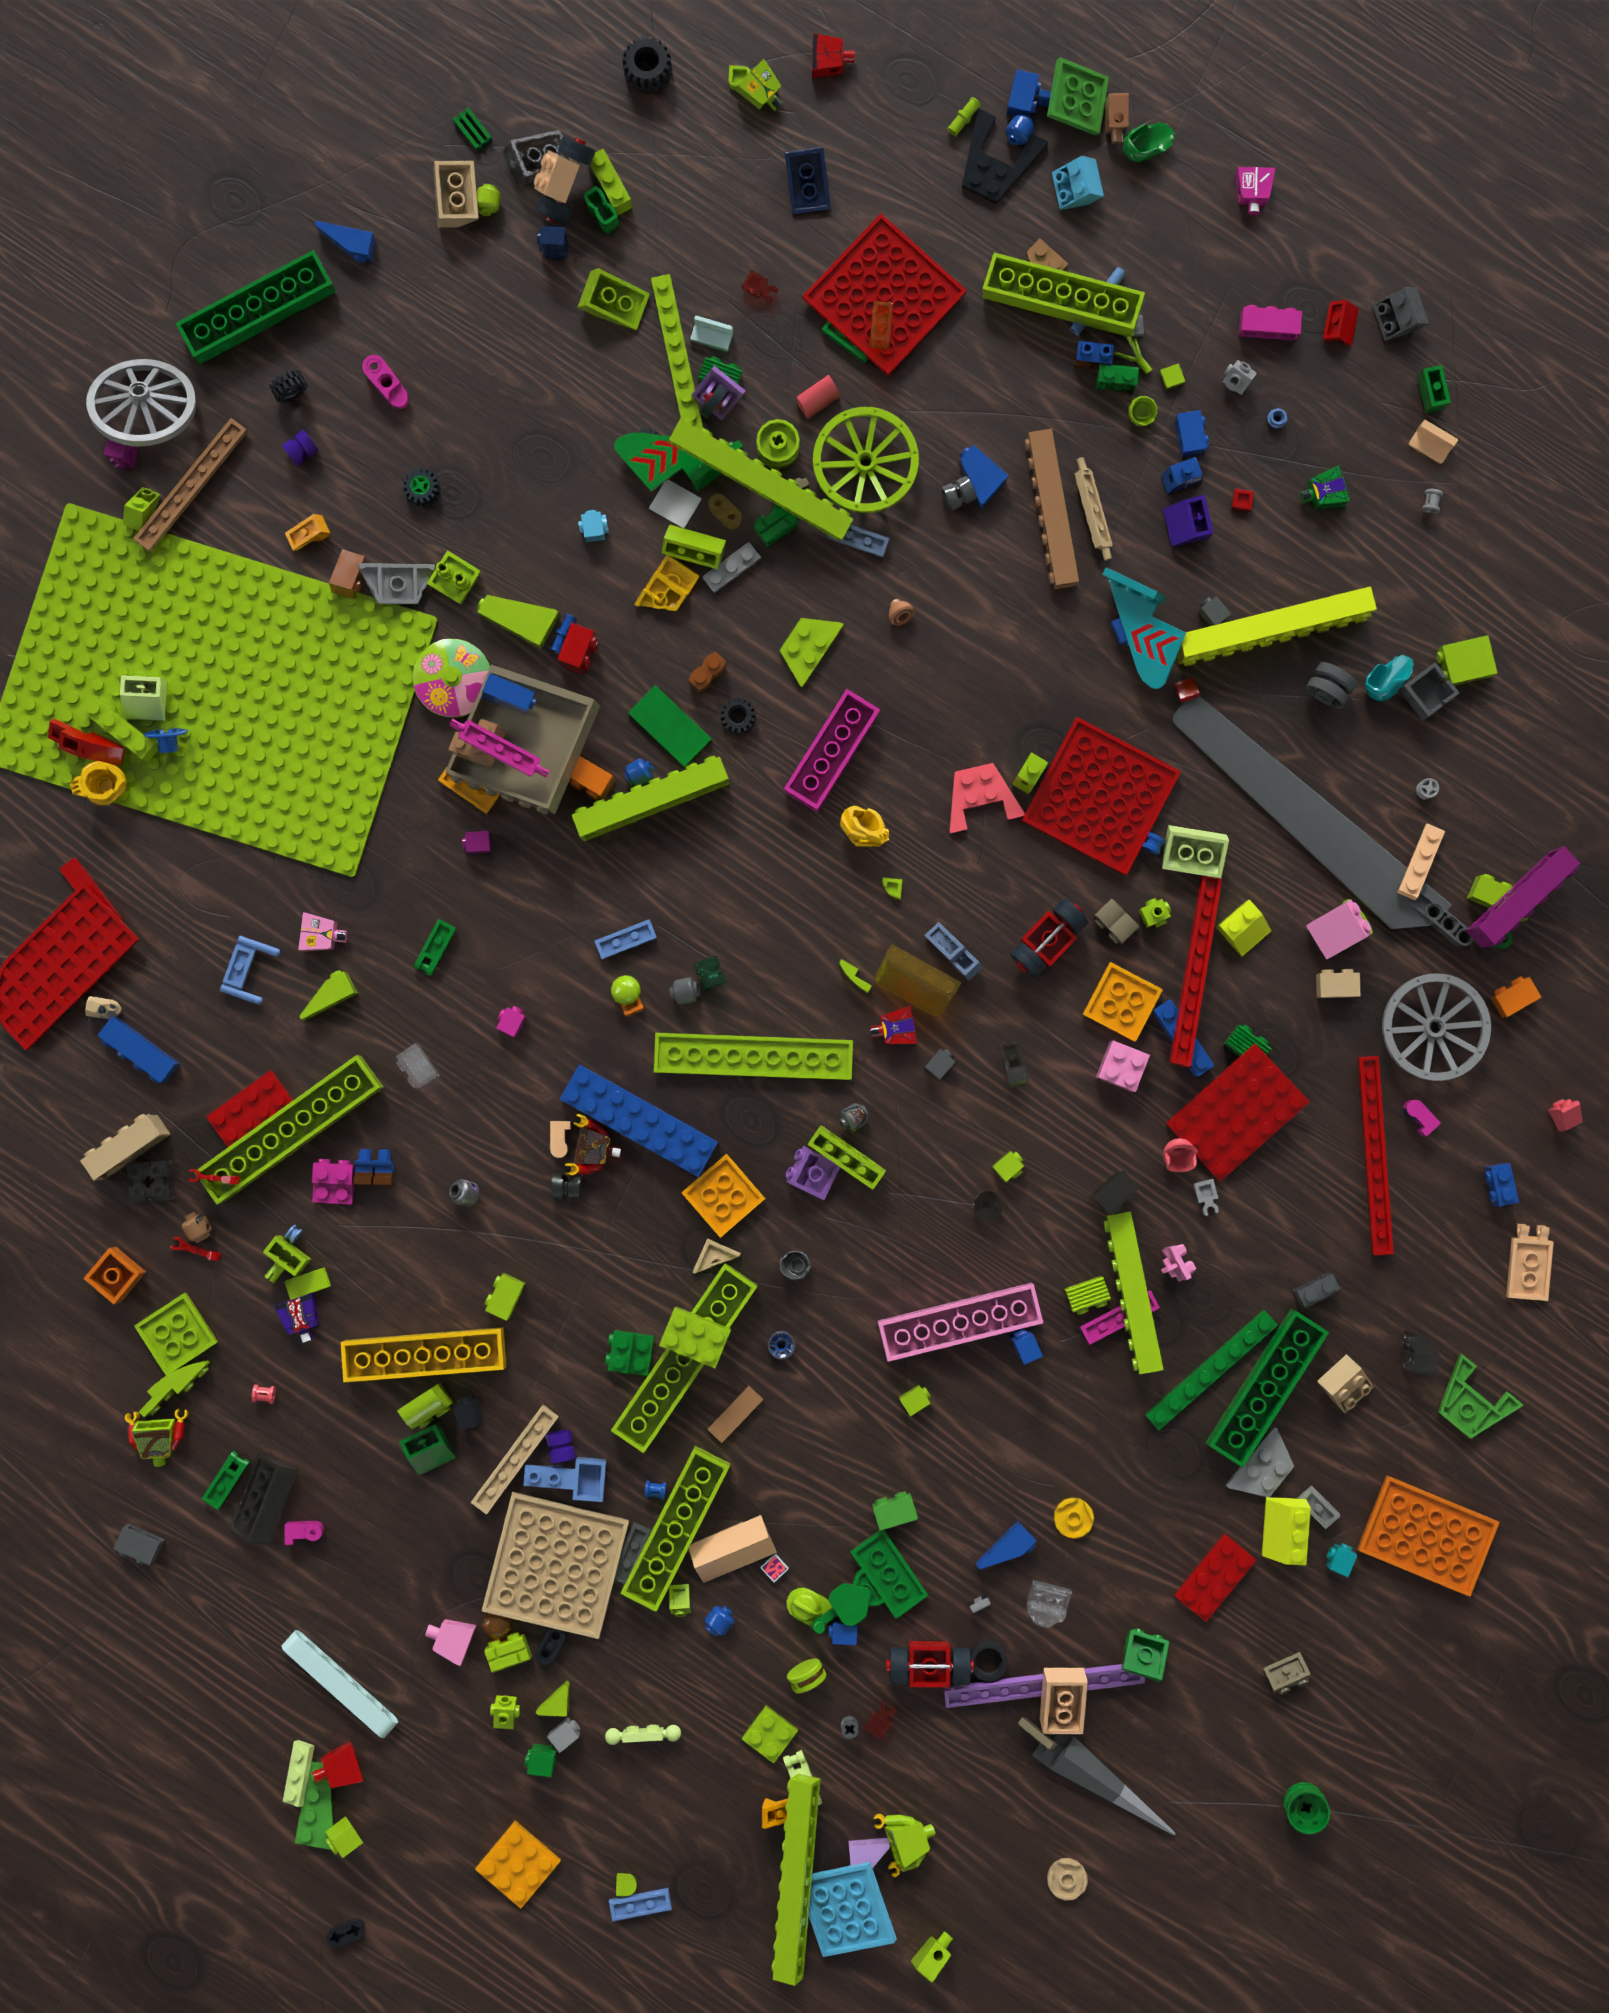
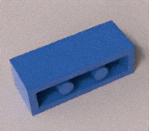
[1009,1328,1043,1365]

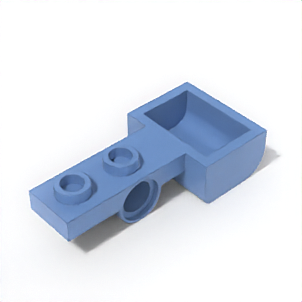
[524,1457,607,1502]

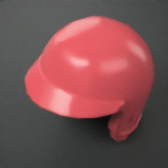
[1163,1138,1198,1172]

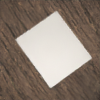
[649,480,701,528]

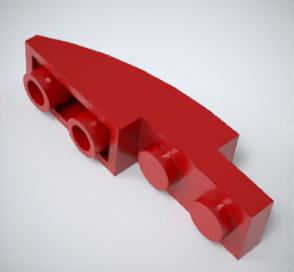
[48,718,125,766]

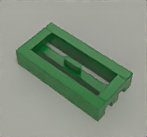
[453,107,492,151]

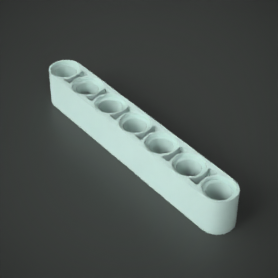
[281,1630,398,1738]

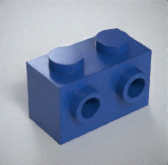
[1484,1163,1519,1207]

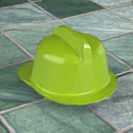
[787,1588,832,1626]

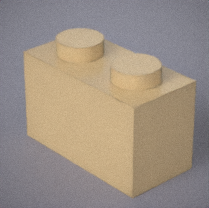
[1316,969,1360,998]

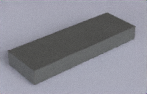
[614,1522,652,1584]

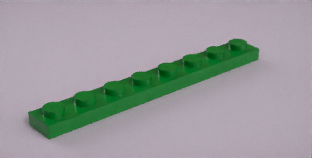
[1145,1310,1278,1430]

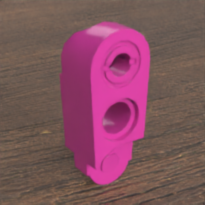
[362,355,409,409]

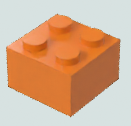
[569,756,615,801]
[84,1247,146,1304]

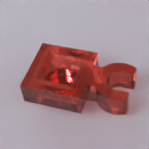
[742,270,778,302]
[864,1700,896,1740]

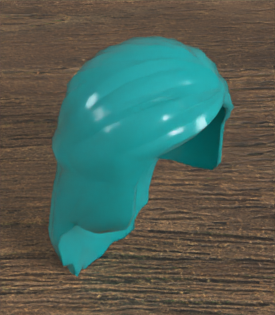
[1365,655,1414,701]

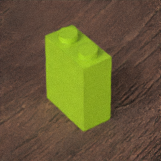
[1436,635,1497,686]

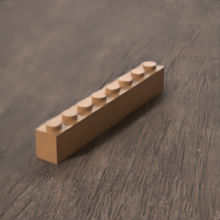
[1024,429,1079,590]

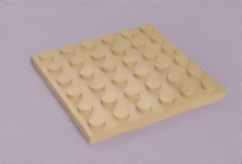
[482,1492,629,1639]

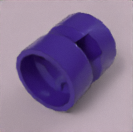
[281,429,319,466]
[546,1430,576,1463]

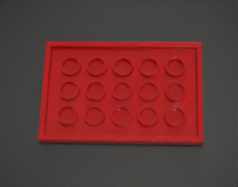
[1166,1043,1310,1181]

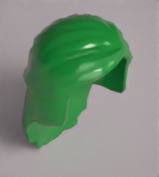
[1123,122,1175,162]

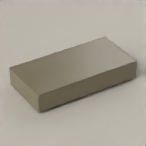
[1018,1717,1058,1750]

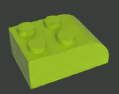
[397,1382,453,1429]

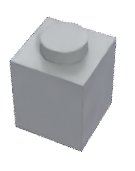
[547,1717,580,1753]

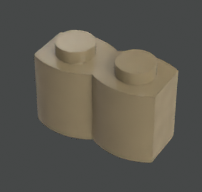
[1094,899,1139,944]

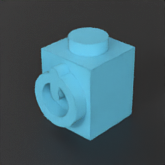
[578,510,609,542]

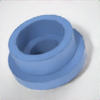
[1267,408,1287,428]

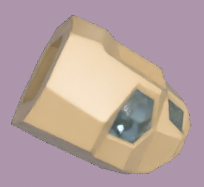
[85,996,122,1019]

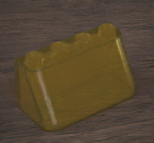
[875,944,961,1016]

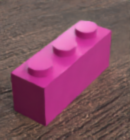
[1239,305,1302,340]

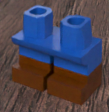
[1073,341,1114,370]
[353,1149,394,1185]

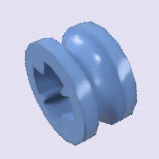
[284,1225,303,1245]

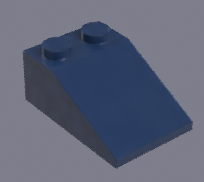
[785,146,831,214]

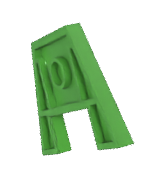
[1438,1353,1523,1439]

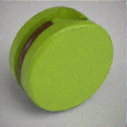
[787,1658,827,1693]

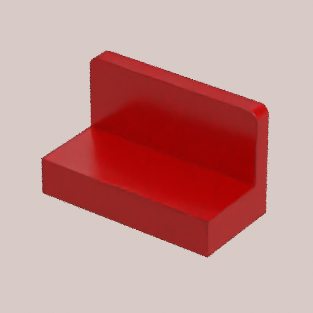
[1323,300,1359,346]

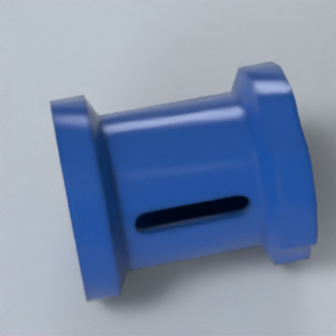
[644,1480,666,1500]

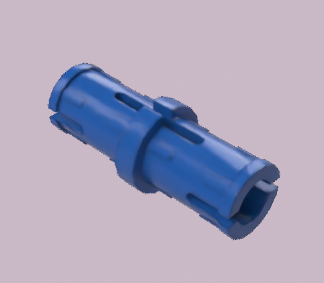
[550,614,577,654]

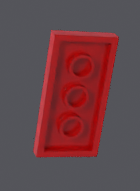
[206,1070,293,1147]
[1174,1533,1256,1622]

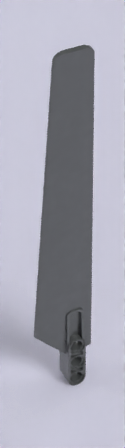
[1172,696,1474,947]

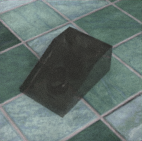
[502,130,570,188]

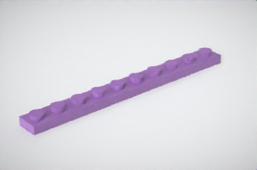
[944,1664,1145,1708]

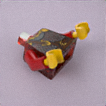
[565,1114,622,1175]

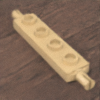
[1074,457,1112,561]

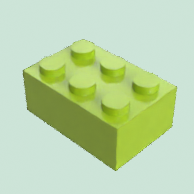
[659,1306,731,1368]

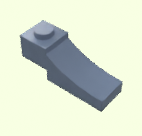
[924,922,983,981]

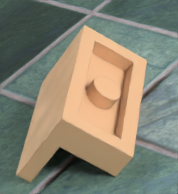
[1408,420,1458,464]

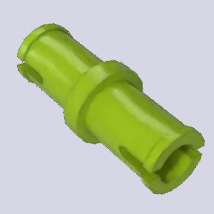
[947,97,981,136]

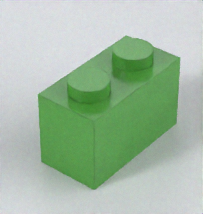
[872,1491,918,1531]

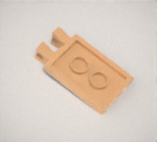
[1506,1224,1554,1301]

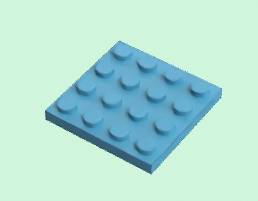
[809,1862,897,1957]

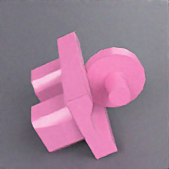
[1161,1244,1196,1282]

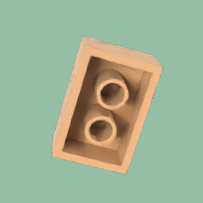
[1040,1668,1088,1734]

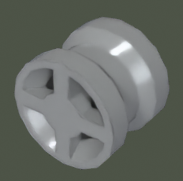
[1416,778,1439,800]

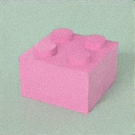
[1096,1040,1150,1092]

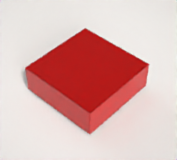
[1231,488,1254,512]
[1174,677,1200,702]

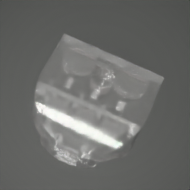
[1027,1580,1072,1627]

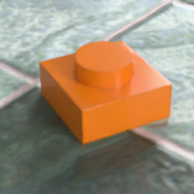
[620,997,644,1017]

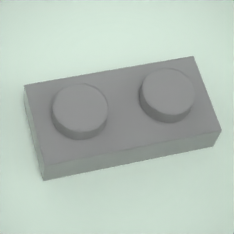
[1297,1485,1340,1529]

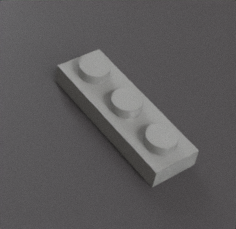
[702,542,761,594]

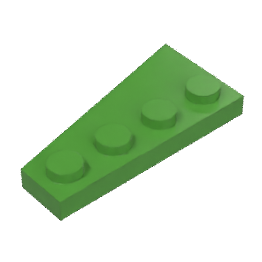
[295,1761,334,1850]

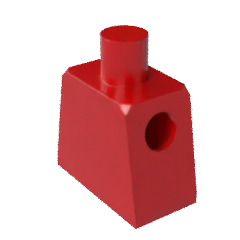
[312,1741,363,1788]

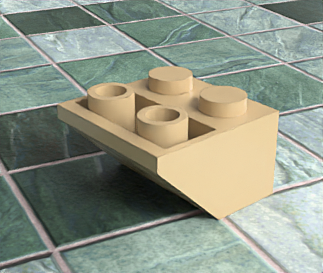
[1317,1354,1374,1413]

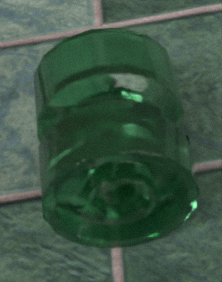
[693,955,727,990]

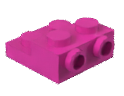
[312,1159,356,1205]

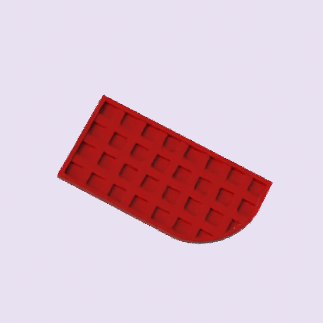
[0,883,140,1050]

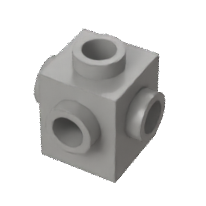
[1222,360,1257,395]

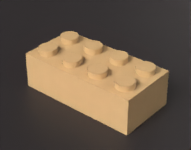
[80,1114,171,1180]

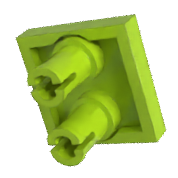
[427,550,482,605]

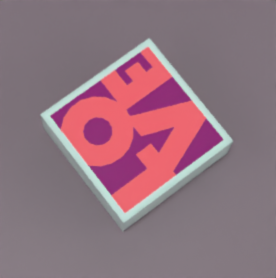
[760,1553,789,1582]

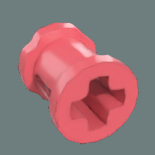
[252,1384,276,1404]

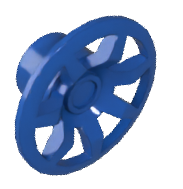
[144,728,188,753]

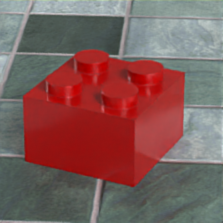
[558,623,599,675]

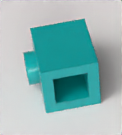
[1325,1543,1357,1577]

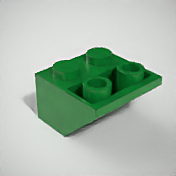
[399,1422,456,1475]

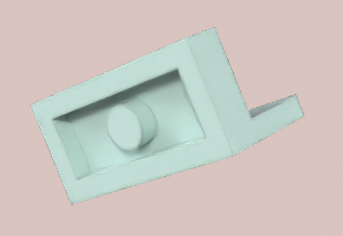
[690,316,733,352]

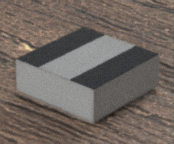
[968,1594,991,1613]

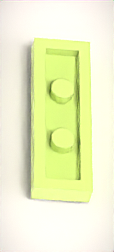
[283,1740,314,1807]

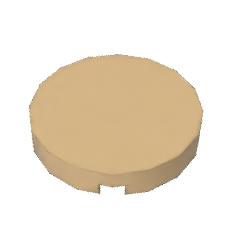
[1047,1858,1088,1901]

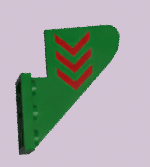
[614,433,743,492]

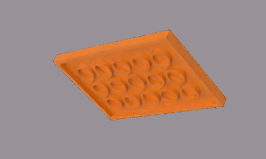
[1357,1475,1500,1597]

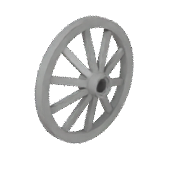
[86,359,196,446]
[1382,973,1491,1081]

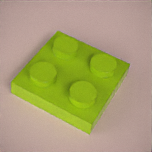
[742,1705,798,1763]

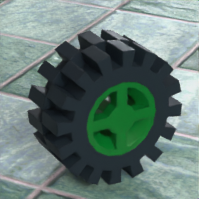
[403,468,440,507]

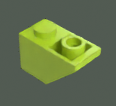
[123,487,161,531]

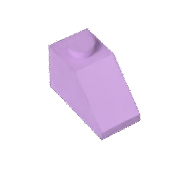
[849,1838,890,1868]

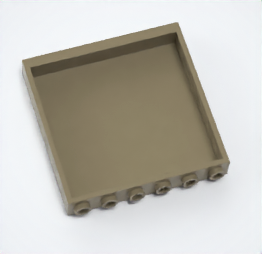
[445,665,600,815]

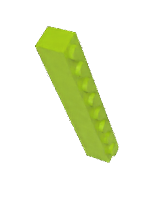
[1103,1211,1164,1374]

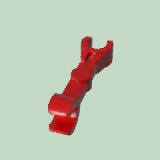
[188,1169,240,1184]
[170,1237,221,1261]

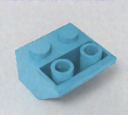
[1052,156,1104,210]

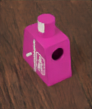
[1235,167,1275,215]

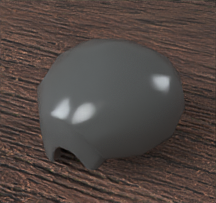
[780,1251,811,1281]

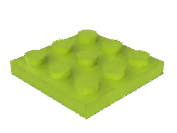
[134,1293,218,1376]

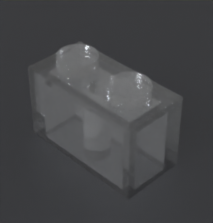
[396,1043,440,1089]

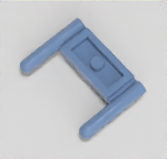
[220,936,280,1005]

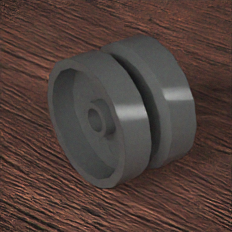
[1305,662,1358,709]

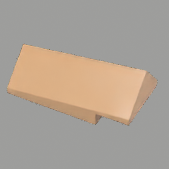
[688,1515,777,1583]

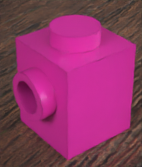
[496,1006,527,1038]

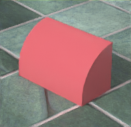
[797,375,840,419]

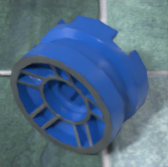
[768,1331,795,1360]

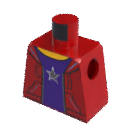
[870,1006,917,1044]

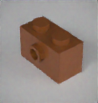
[329,550,366,599]

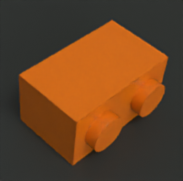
[1490,976,1542,1018]

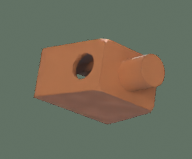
[1104,93,1129,144]

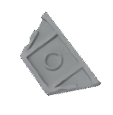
[358,563,435,604]
[1226,1426,1294,1497]

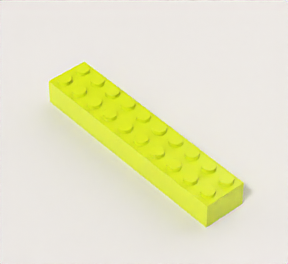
[1177,586,1377,666]

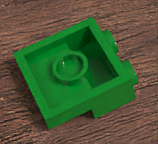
[605,1330,654,1376]
[1121,1629,1169,1682]

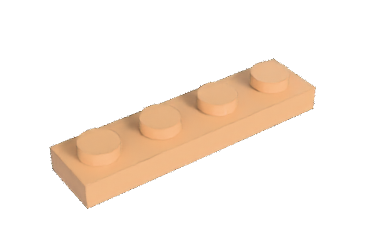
[1397,824,1445,900]

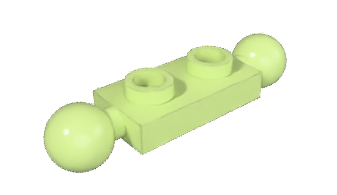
[605,1725,681,1745]

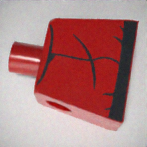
[812,33,855,78]

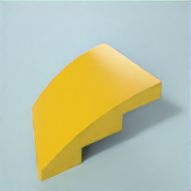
[634,555,701,611]

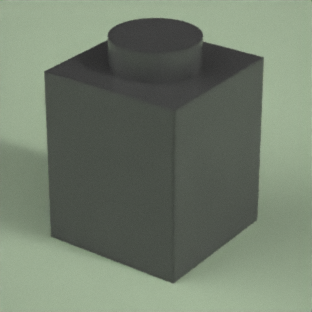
[1198,596,1231,626]
[924,1049,955,1080]

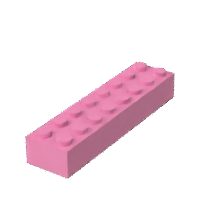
[878,1283,1043,1362]

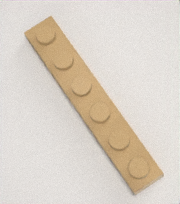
[471,1405,559,1515]

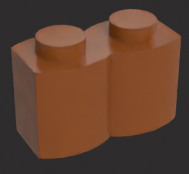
[689,652,726,694]

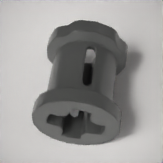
[841,1716,859,1739]

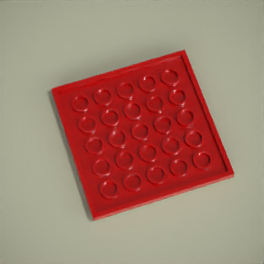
[802,213,967,376]
[1022,717,1181,876]

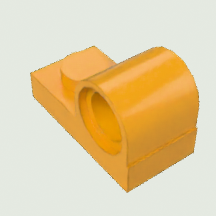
[285,514,331,551]

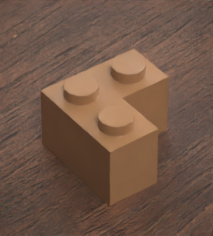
[448,719,506,768]

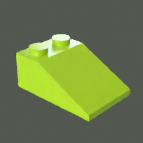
[577,268,650,330]

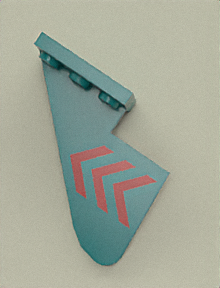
[1102,567,1186,689]

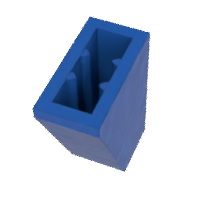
[959,444,1009,509]
[481,673,536,714]

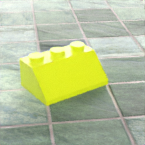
[1262,1497,1311,1565]

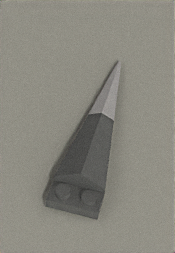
[1032,1734,1175,1835]

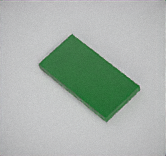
[628,685,712,768]

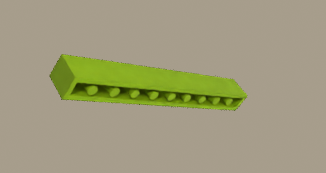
[668,418,853,541]
[772,1773,820,1986]

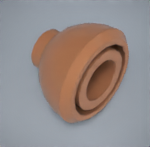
[888,599,915,626]

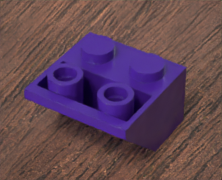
[1163,495,1214,547]

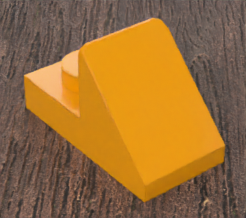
[762,1798,788,1829]

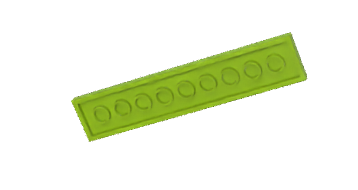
[654,1033,853,1080]

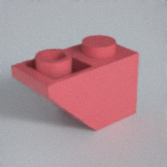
[1548,1099,1583,1131]

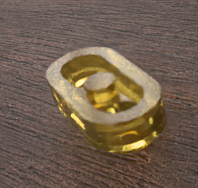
[708,494,742,529]

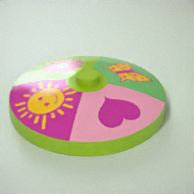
[413,639,490,718]

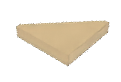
[693,1238,741,1273]

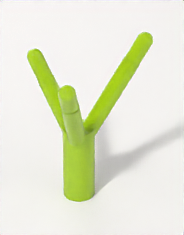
[1113,336,1152,374]

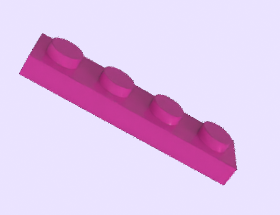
[1080,1290,1160,1345]

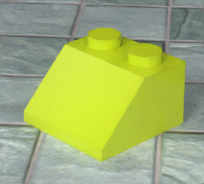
[1216,900,1272,957]

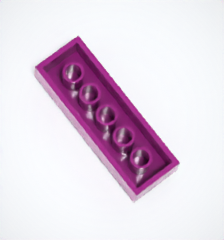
[1466,846,1581,948]

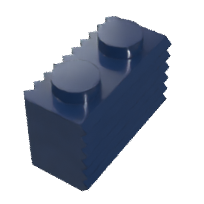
[537,226,568,260]

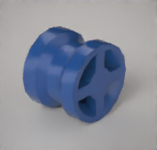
[1142,832,1166,856]

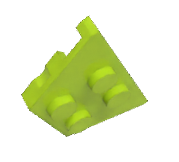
[780,618,844,688]

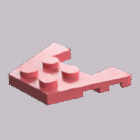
[949,763,1025,834]

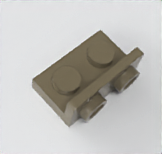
[1263,1652,1311,1695]

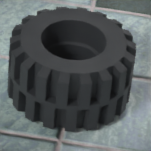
[622,36,672,94]

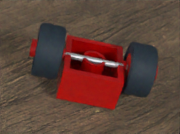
[1010,899,1089,978]
[886,1641,974,1687]

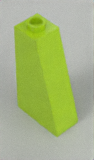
[477,595,560,649]

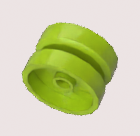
[756,419,800,469]

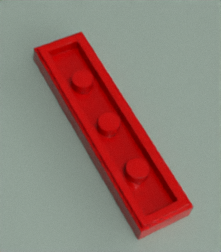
[59,857,124,921]

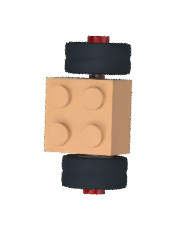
[534,136,596,225]

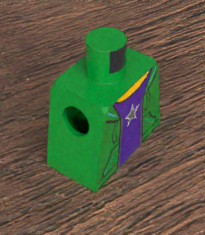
[1300,465,1350,510]

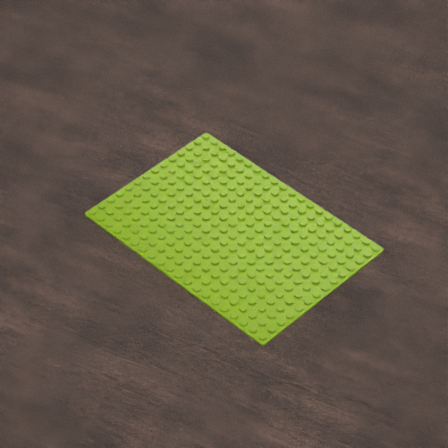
[0,503,438,877]

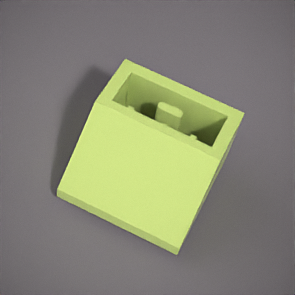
[120,676,167,721]

